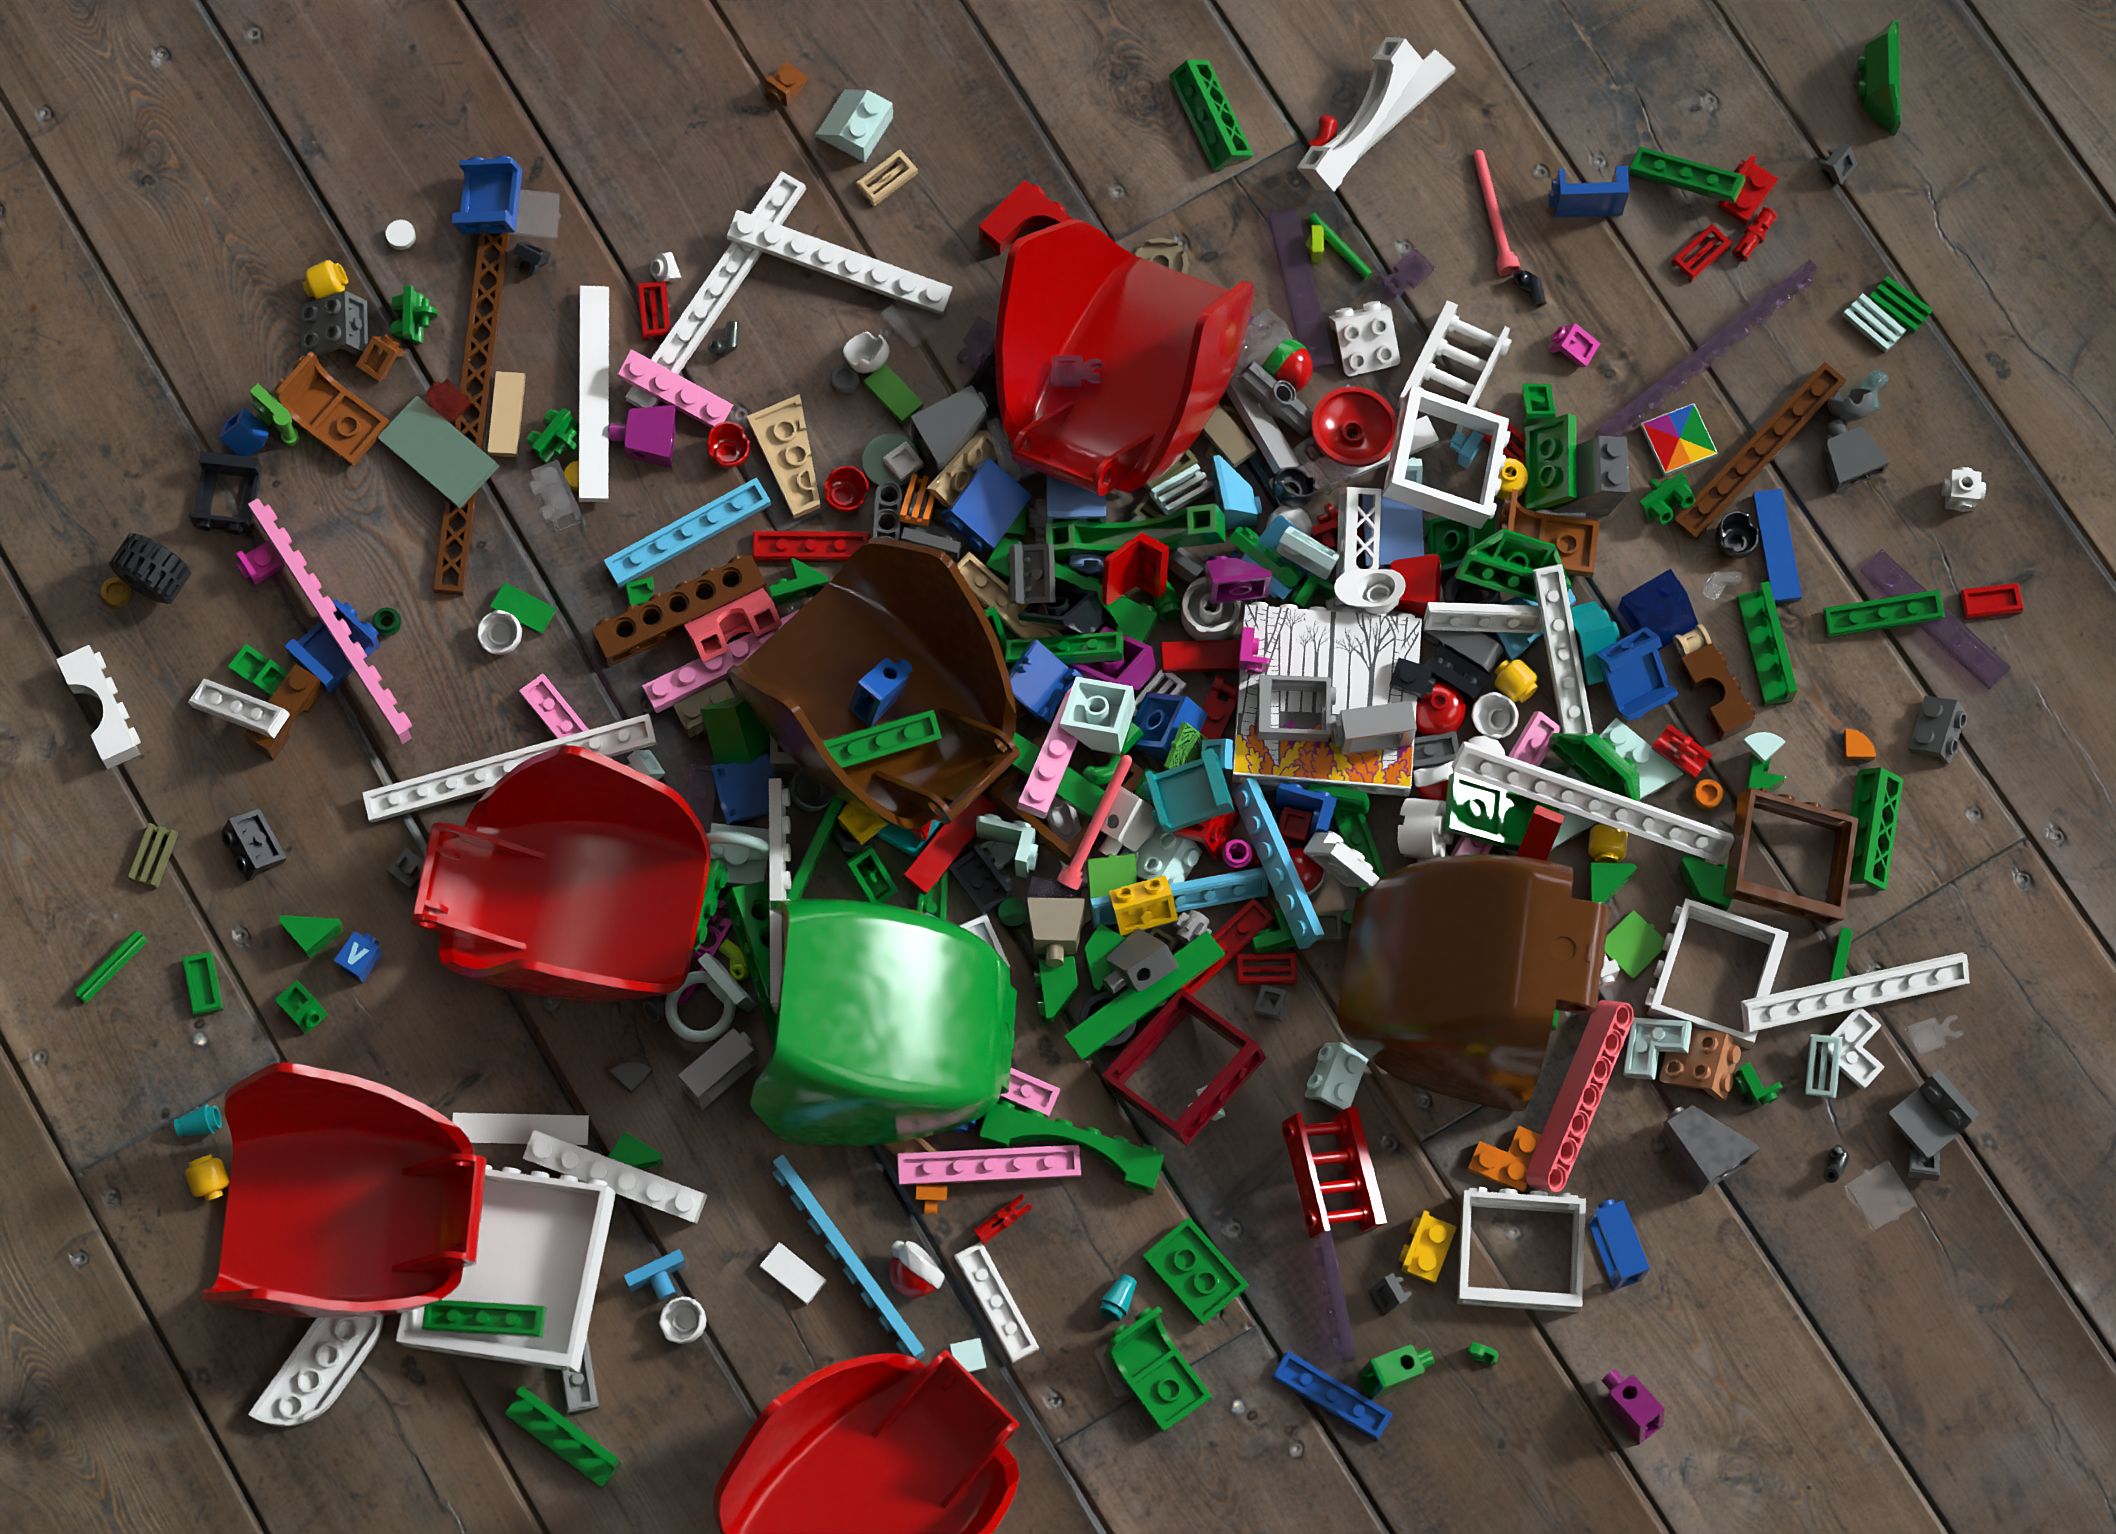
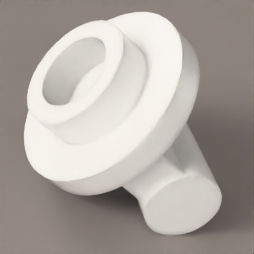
[650,252,681,283]

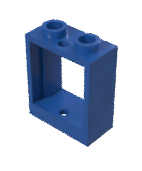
[1588,1199,1650,1290]

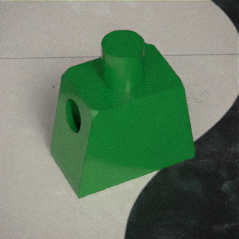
[1358,1344,1434,1401]

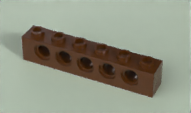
[592,553,767,667]

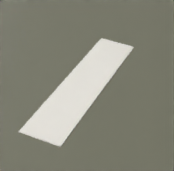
[452,1113,589,1145]

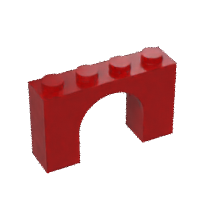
[979,179,1072,255]

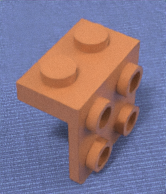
[1659,1028,1741,1101]

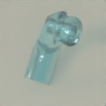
[1861,370,1889,412]

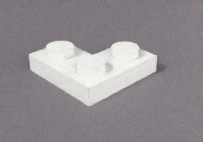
[1818,1008,1885,1090]

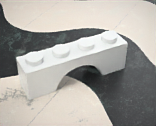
[56,645,141,769]

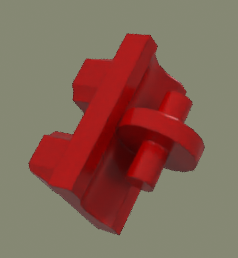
[1310,503,1364,551]
[1651,724,1713,780]

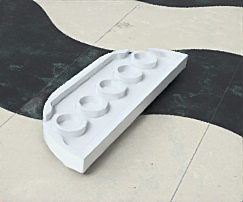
[248,1316,384,1426]

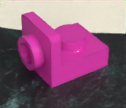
[1548,323,1600,368]
[236,540,285,585]
[1238,626,1270,675]

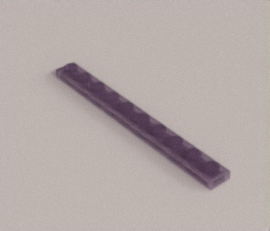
[1594,260,1818,437]

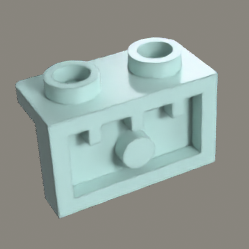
[1276,526,1341,580]

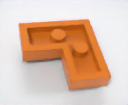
[1467,1126,1541,1194]

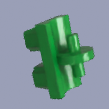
[391,285,438,345]
[526,407,579,465]
[1639,472,1696,525]

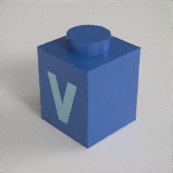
[334,931,383,984]

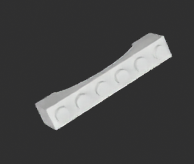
[1297,37,1423,192]
[523,1130,708,1223]

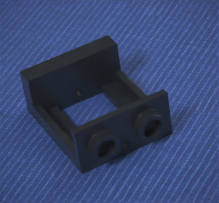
[189,451,263,535]

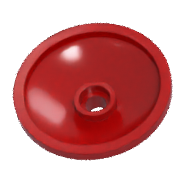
[1311,386,1397,467]

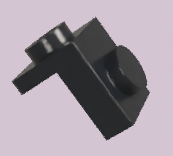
[1389,657,1436,703]

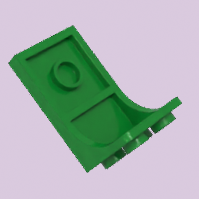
[1444,772,1560,852]
[1104,1307,1213,1434]

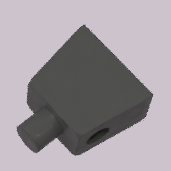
[1822,419,1889,493]
[1102,928,1179,994]

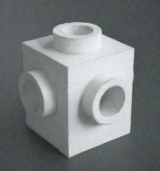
[1942,467,1986,511]

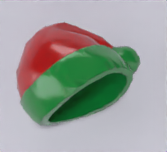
[1262,339,1313,393]

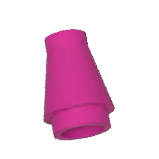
[1222,839,1252,872]

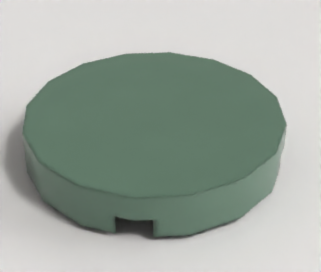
[862,434,919,489]

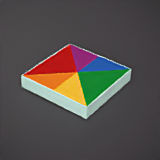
[1640,403,1718,477]

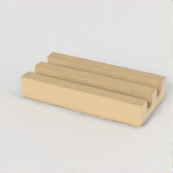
[856,149,918,206]

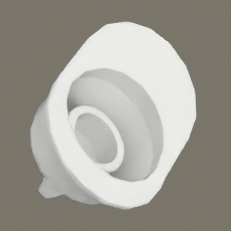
[1334,569,1406,615]

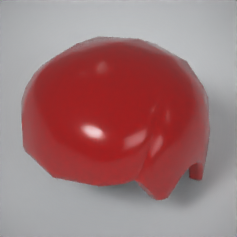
[706,421,750,469]
[823,466,869,513]

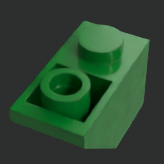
[1678,854,1732,912]
[1084,923,1126,995]
[1033,956,1078,1026]

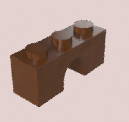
[1678,643,1755,742]
[244,664,325,761]

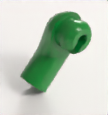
[1082,754,1121,786]

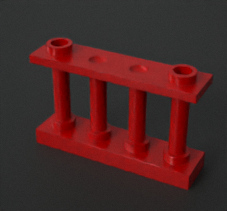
[1281,1106,1387,1239]

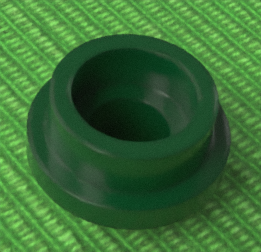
[372,608,402,637]

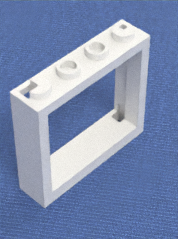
[1382,386,1510,529]
[1645,898,1789,1050]
[1457,1187,1586,1313]

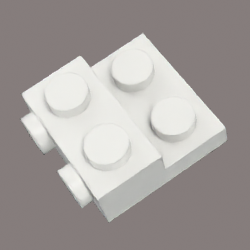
[1303,831,1380,888]

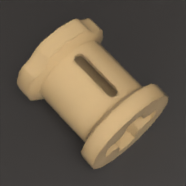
[1673,624,1711,658]

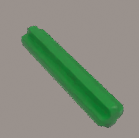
[74,930,147,1003]

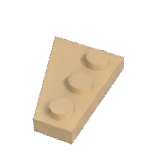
[927,430,1002,508]

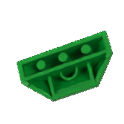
[1857,20,1901,135]
[1455,529,1571,603]
[1547,733,1640,802]

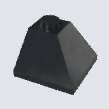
[1018,586,1105,635]

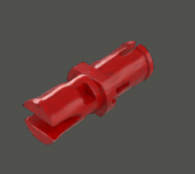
[1732,207,1778,262]
[973,1193,1033,1245]

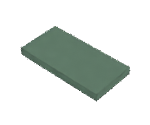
[377,395,499,509]

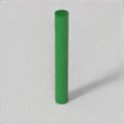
[1307,213,1373,280]

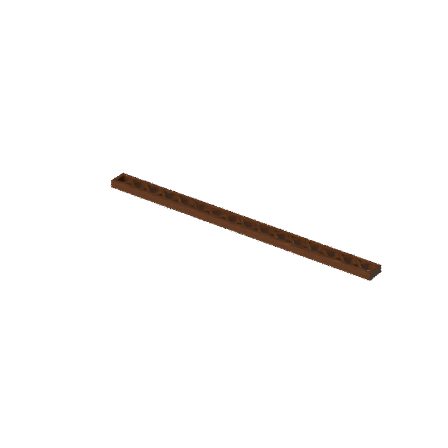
[434,233,510,595]

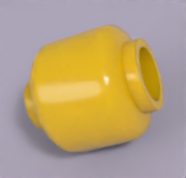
[303,260,348,300]
[1496,458,1528,500]
[1494,659,1538,703]
[1588,823,1628,863]
[185,1154,229,1201]

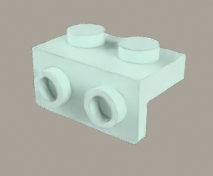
[1305,1042,1368,1111]

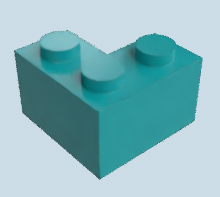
[1570,601,1620,685]

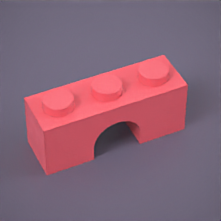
[684,588,782,663]

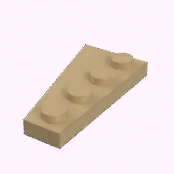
[747,394,821,519]

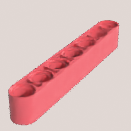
[1526,1000,1634,1192]

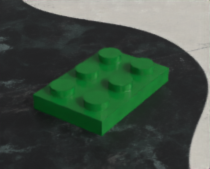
[1525,413,1577,512]
[1143,1217,1249,1326]

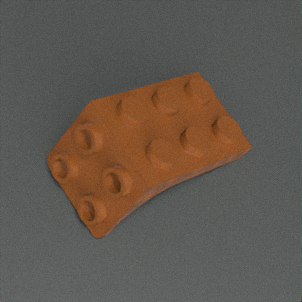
[274,352,390,467]
[1499,489,1600,578]

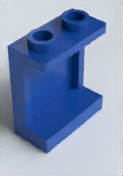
[452,156,523,235]
[1548,166,1629,218]
[940,458,1032,552]
[285,599,380,694]
[1595,627,1678,721]

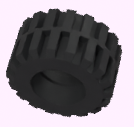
[109,533,191,604]

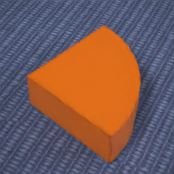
[1844,728,1876,760]

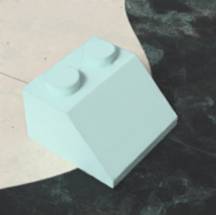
[816,90,893,162]
[1060,677,1135,754]

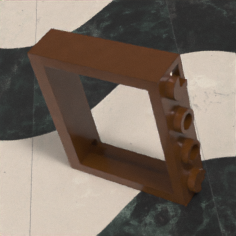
[990,718,1144,866]
[1723,787,1858,926]

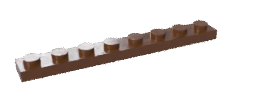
[1673,362,1846,541]

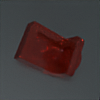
[426,378,471,424]

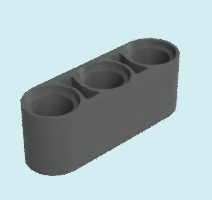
[873,481,902,541]
[1421,621,1504,674]

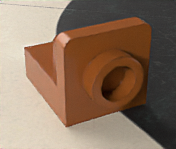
[764,62,808,106]
[356,334,406,381]

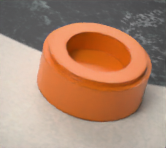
[1692,779,1723,810]

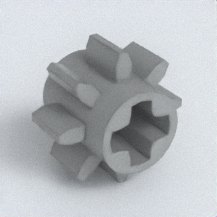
[1173,910,1212,945]

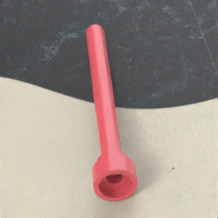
[1473,149,1521,276]
[1057,755,1132,890]

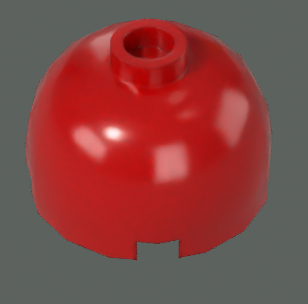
[1415,680,1466,736]

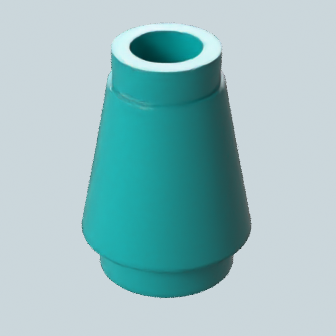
[174,1104,222,1137]
[1099,1274,1137,1322]

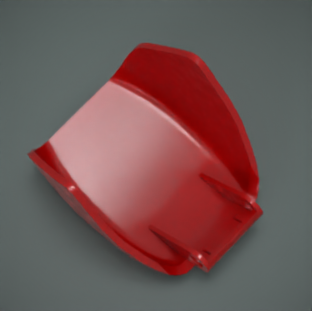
[995,219,1255,496]
[411,745,711,1002]
[200,1062,487,1318]
[713,1350,1021,1534]

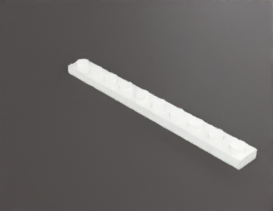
[625,171,806,408]
[362,714,657,823]
[1451,741,1735,864]

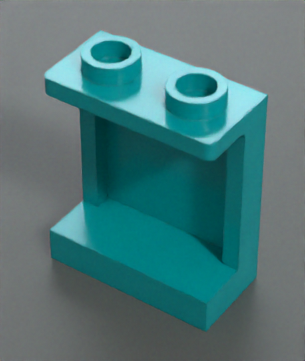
[1143,748,1235,834]

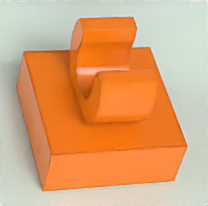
[916,1184,947,1214]

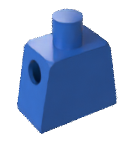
[848,658,912,727]

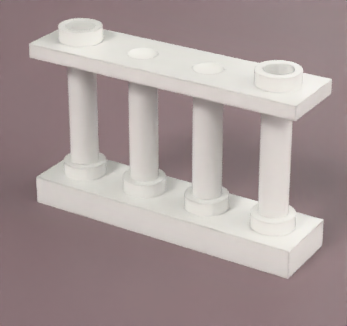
[1398,300,1512,433]

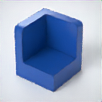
[219,407,269,457]

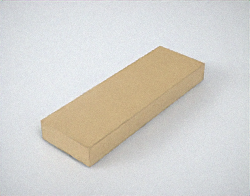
[488,371,526,457]

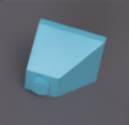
[1211,455,1262,530]

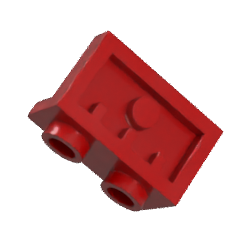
[1718,154,1779,225]

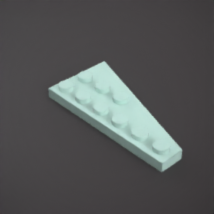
[1503,718,1684,856]

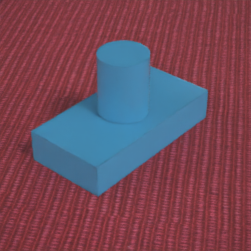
[624,1249,687,1301]

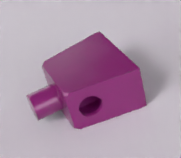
[609,405,677,467]
[1602,1369,1665,1444]

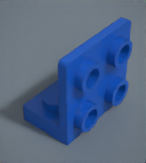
[1274,782,1337,838]

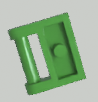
[250,384,299,446]

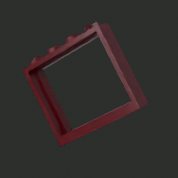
[1102,988,1266,1147]

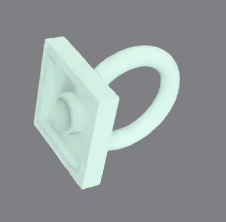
[706,823,769,887]
[665,953,757,1043]

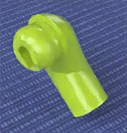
[718,938,749,981]

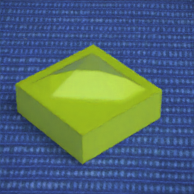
[1306,225,1324,263]

